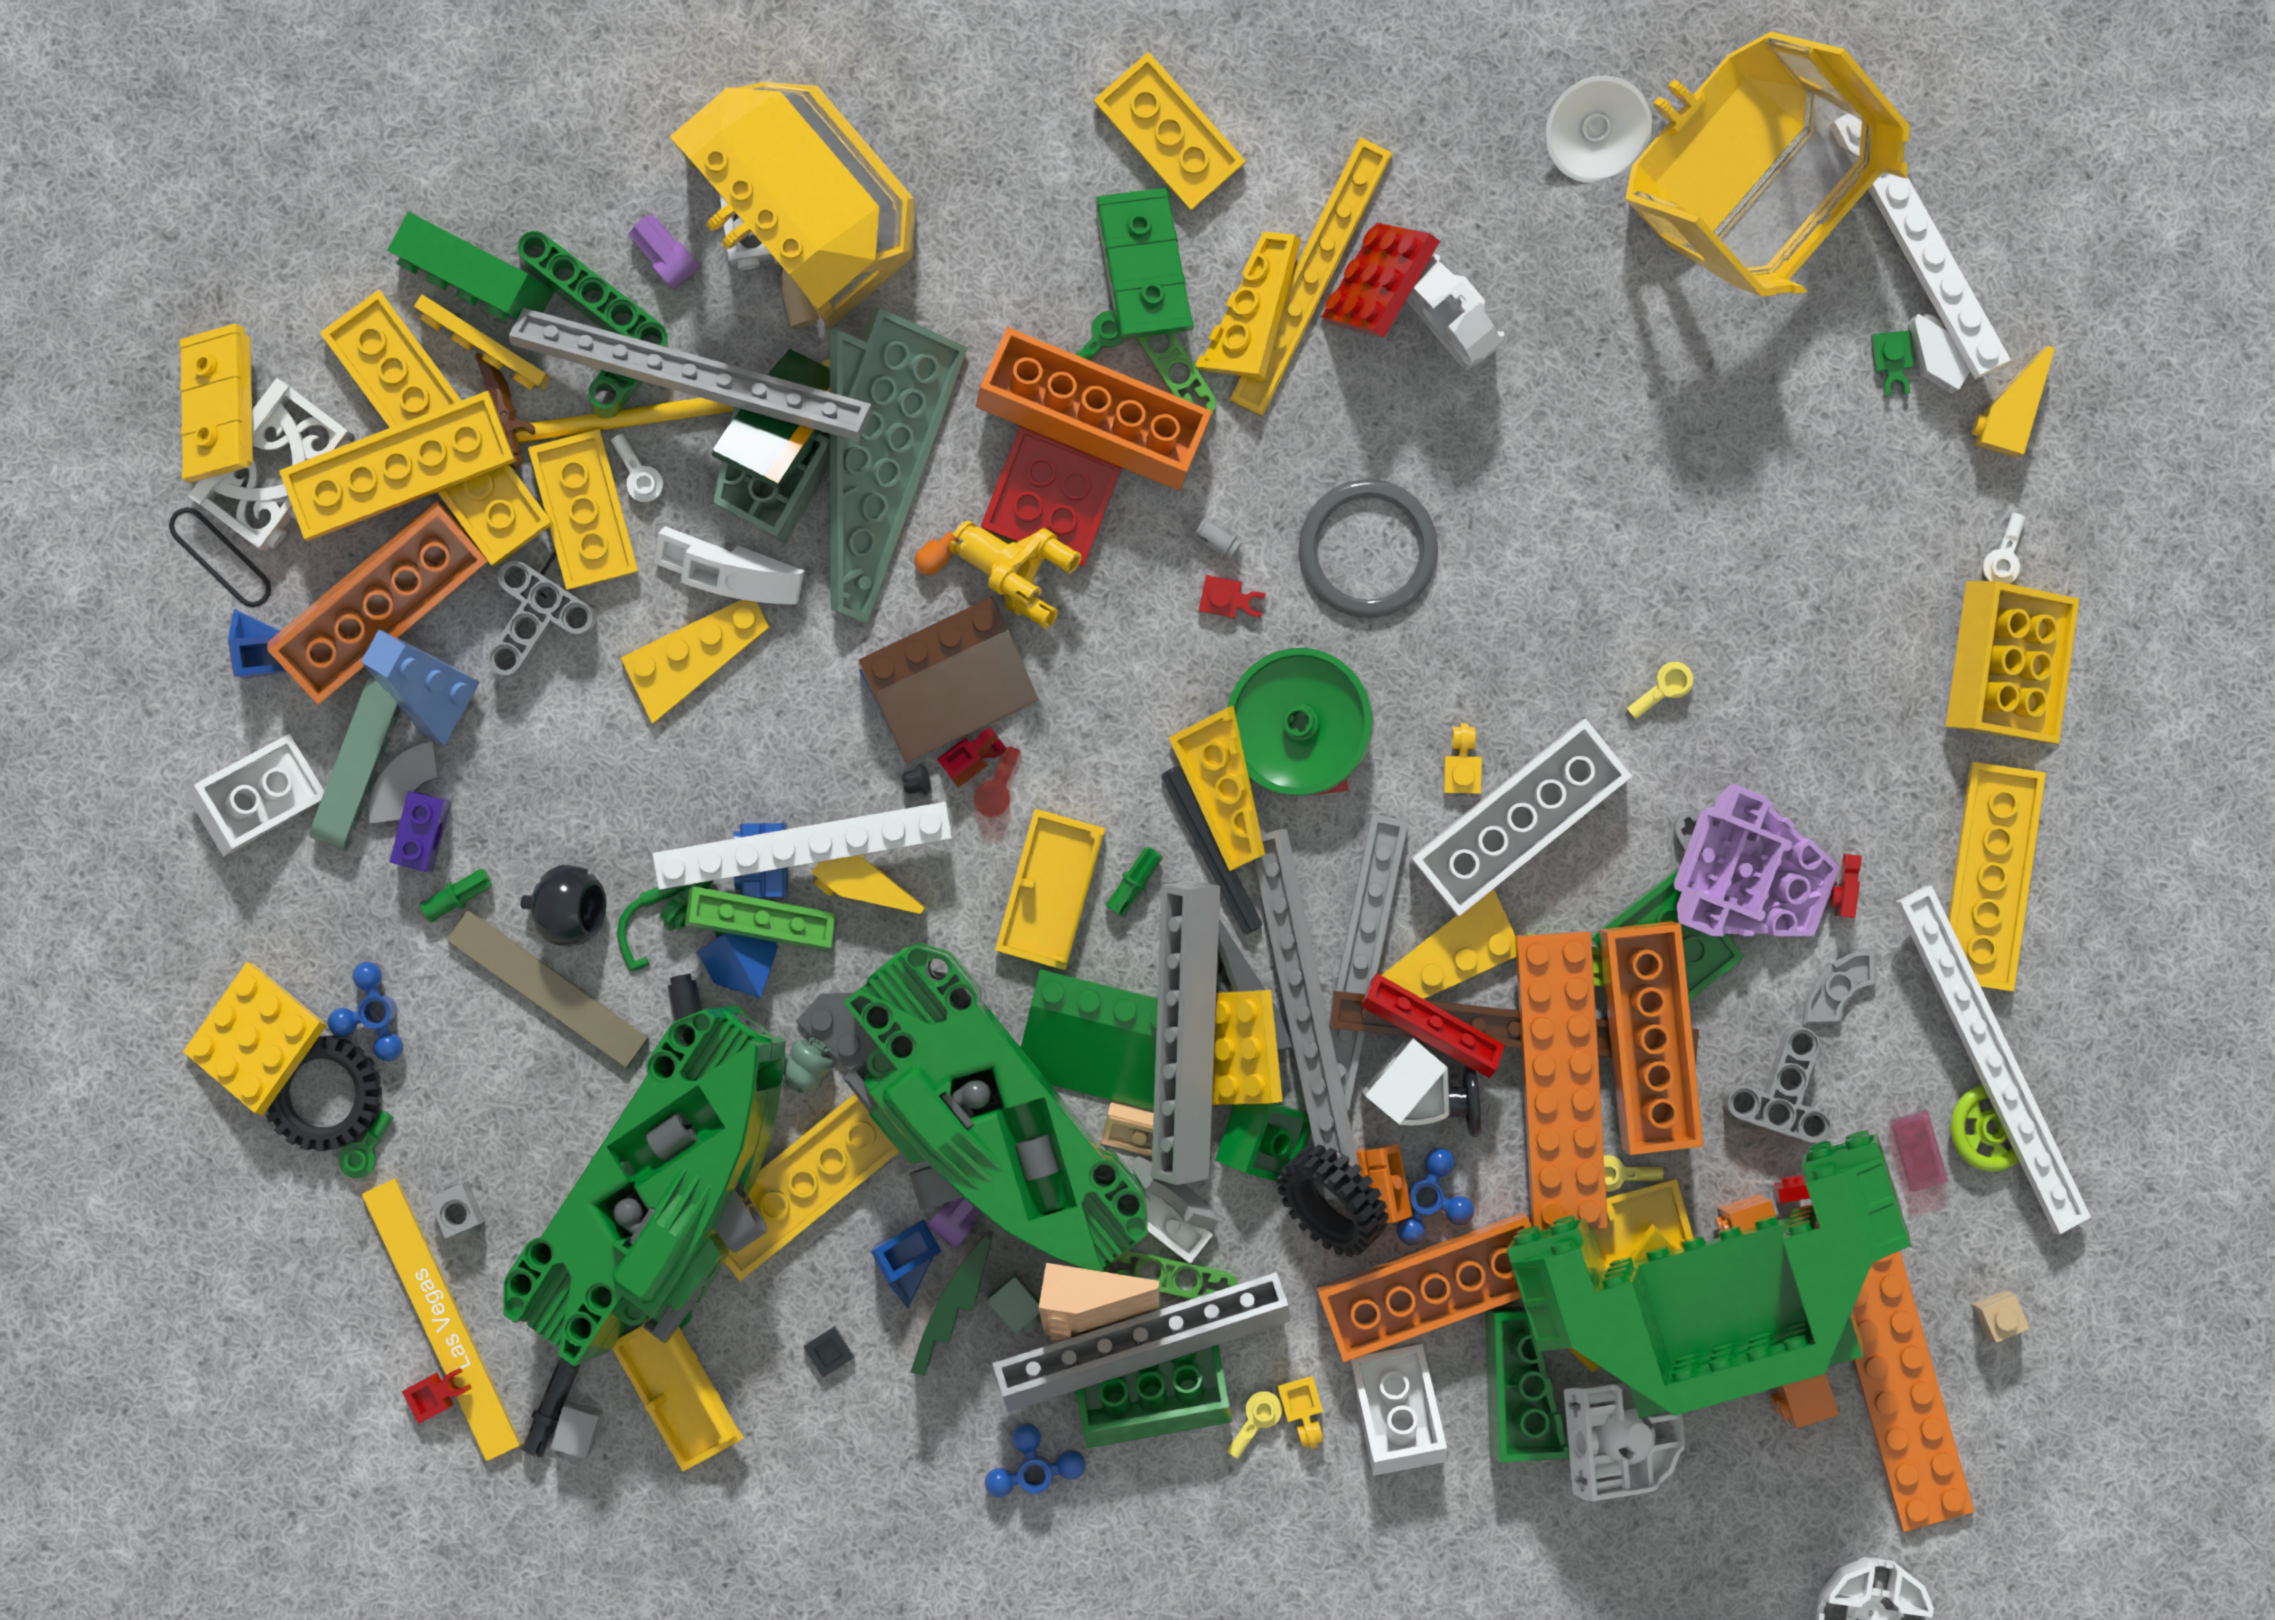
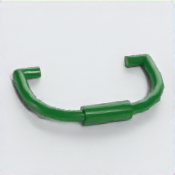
[617,884,725,972]

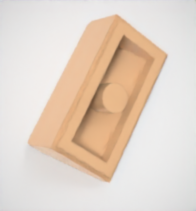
[1100,1101,1154,1157]

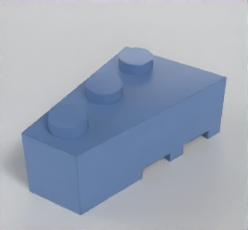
[361,629,480,746]

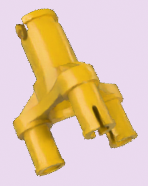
[949,520,1082,629]

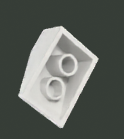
[186,734,324,857]
[1350,1344,1447,1476]

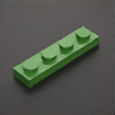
[685,886,835,951]

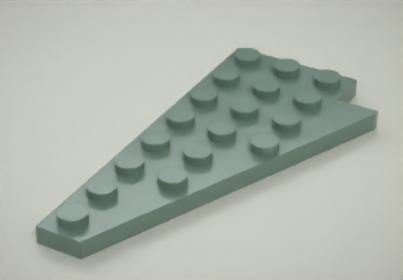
[830,306,968,623]

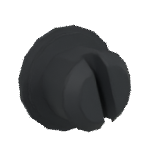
[902,763,931,796]

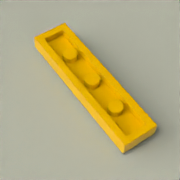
[414,294,551,390]

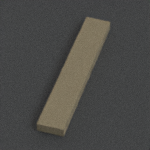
[446,910,649,1068]

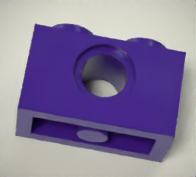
[389,791,451,872]

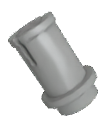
[1193,518,1242,561]

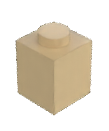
[1972,1290,2030,1343]

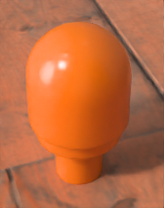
[914,530,960,576]

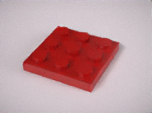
[1321,222,1440,338]
[980,426,1122,568]

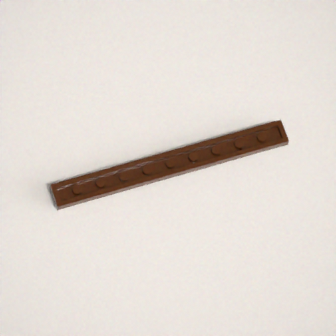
[1329,990,1699,1065]

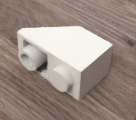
[1908,314,1970,394]

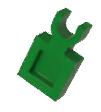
[1871,330,1914,397]

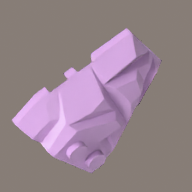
[1674,783,1840,936]

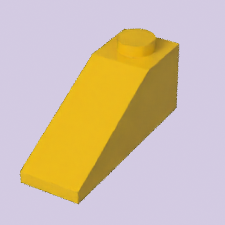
[1972,346,2055,458]
[811,855,926,914]

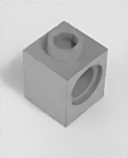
[428,1181,485,1241]
[550,1401,603,1462]

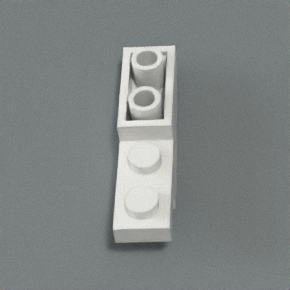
[654,526,804,604]

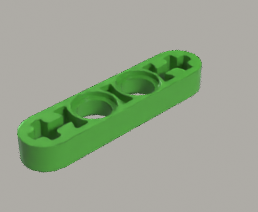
[1136,333,1216,416]
[1102,1250,1238,1299]

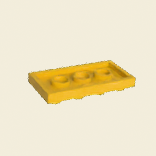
[1093,51,1246,212]
[528,429,639,591]

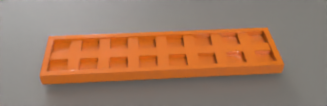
[1515,931,1608,1231]
[1853,1251,1975,1532]

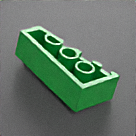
[387,211,554,322]
[1485,1306,1570,1463]

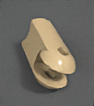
[780,268,819,329]

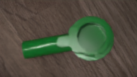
[1076,311,1125,361]
[660,880,714,931]
[339,1110,394,1178]

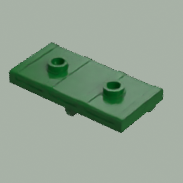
[1095,188,1194,340]

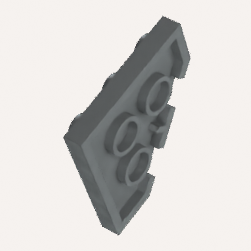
[796,992,913,1077]

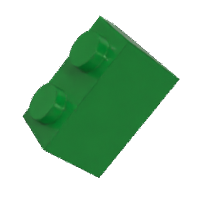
[1215,1103,1311,1182]

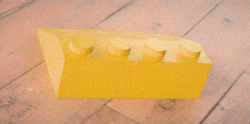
[1945,581,2080,744]

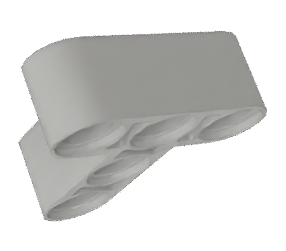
[488,561,597,677]
[1723,1027,1832,1143]

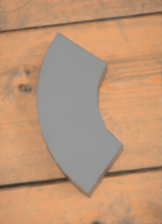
[369,741,440,824]
[1803,948,1877,1024]
[1130,1156,1219,1230]

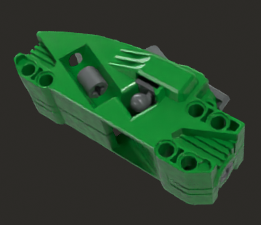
[843,942,1148,1272]
[503,1005,786,1366]

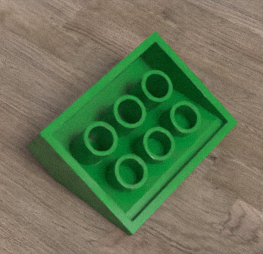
[1021,968,1158,1111]
[1076,1345,1232,1449]

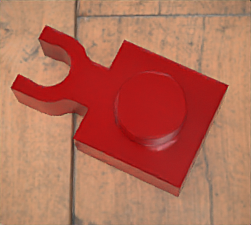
[1198,575,1266,619]
[1830,854,1862,918]
[1772,1175,1811,1204]
[401,1367,472,1424]

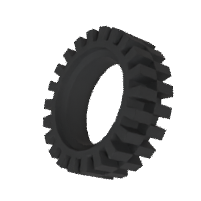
[266,1035,382,1151]
[1277,1144,1389,1257]

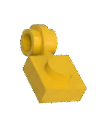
[1443,723,1482,794]
[1277,1375,1324,1449]

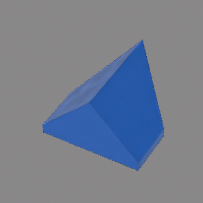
[228,609,287,679]
[696,933,778,999]
[871,1219,941,1308]

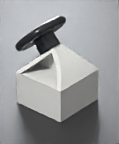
[1361,1036,1481,1137]

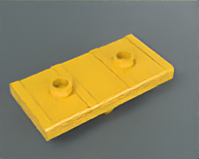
[179,324,253,483]
[995,809,1106,970]
[1593,1178,1693,1270]
[612,1322,744,1472]

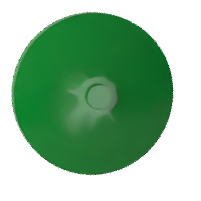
[1227,648,1374,796]

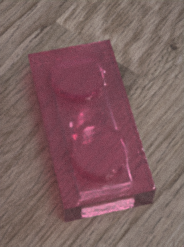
[1890,1110,1949,1192]

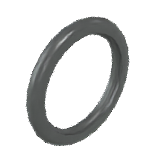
[1299,479,1438,618]

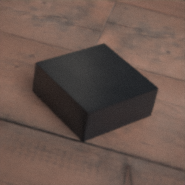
[803,1326,855,1377]

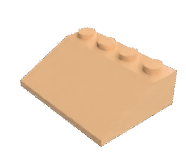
[1039,1263,1160,1343]

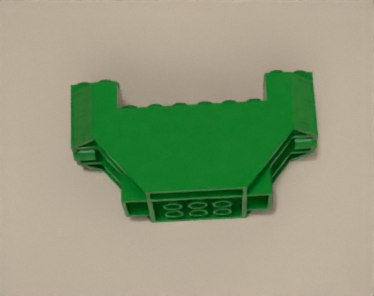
[1506,1130,1912,1419]

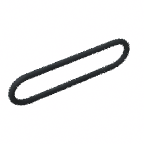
[169,507,271,607]

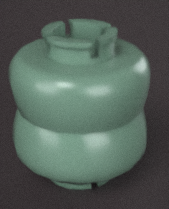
[783,1037,833,1093]

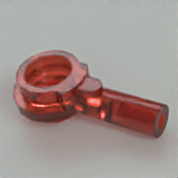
[974,746,1021,817]

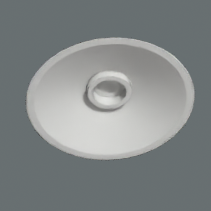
[1545,75,1653,184]

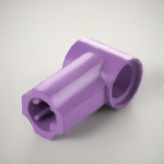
[628,214,701,291]
[927,1197,981,1249]

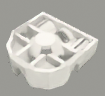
[1406,254,1504,371]
[1564,1380,1685,1502]
[1815,1557,1934,1620]

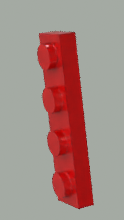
[1361,973,1505,1079]

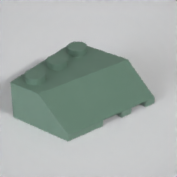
[713,407,830,544]

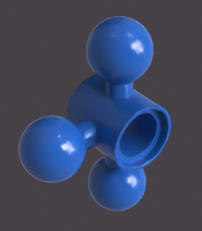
[327,962,403,1062]
[1397,1147,1474,1245]
[984,1423,1086,1498]

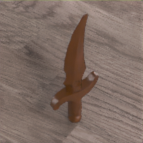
[475,353,535,469]

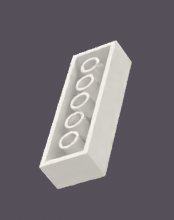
[1409,719,1632,916]

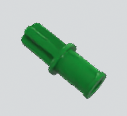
[1105,846,1163,917]
[420,869,492,922]

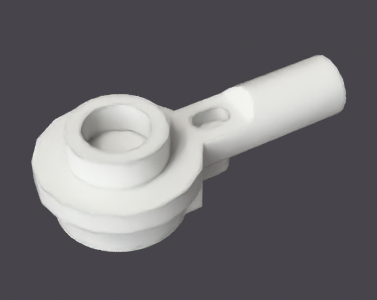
[611,433,664,502]
[1982,513,2026,584]

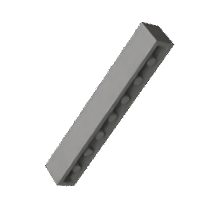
[1151,881,1220,1185]
[992,1272,1290,1412]

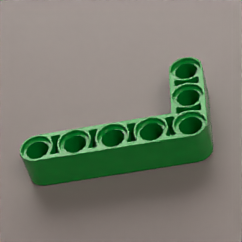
[517,231,668,418]

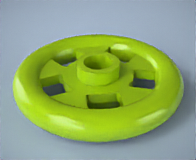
[1950,1085,2019,1172]

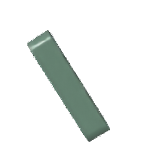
[310,673,401,851]

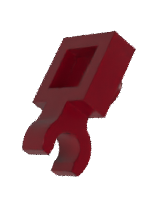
[937,727,1007,788]

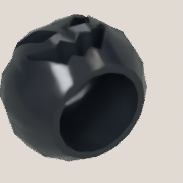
[520,865,607,947]

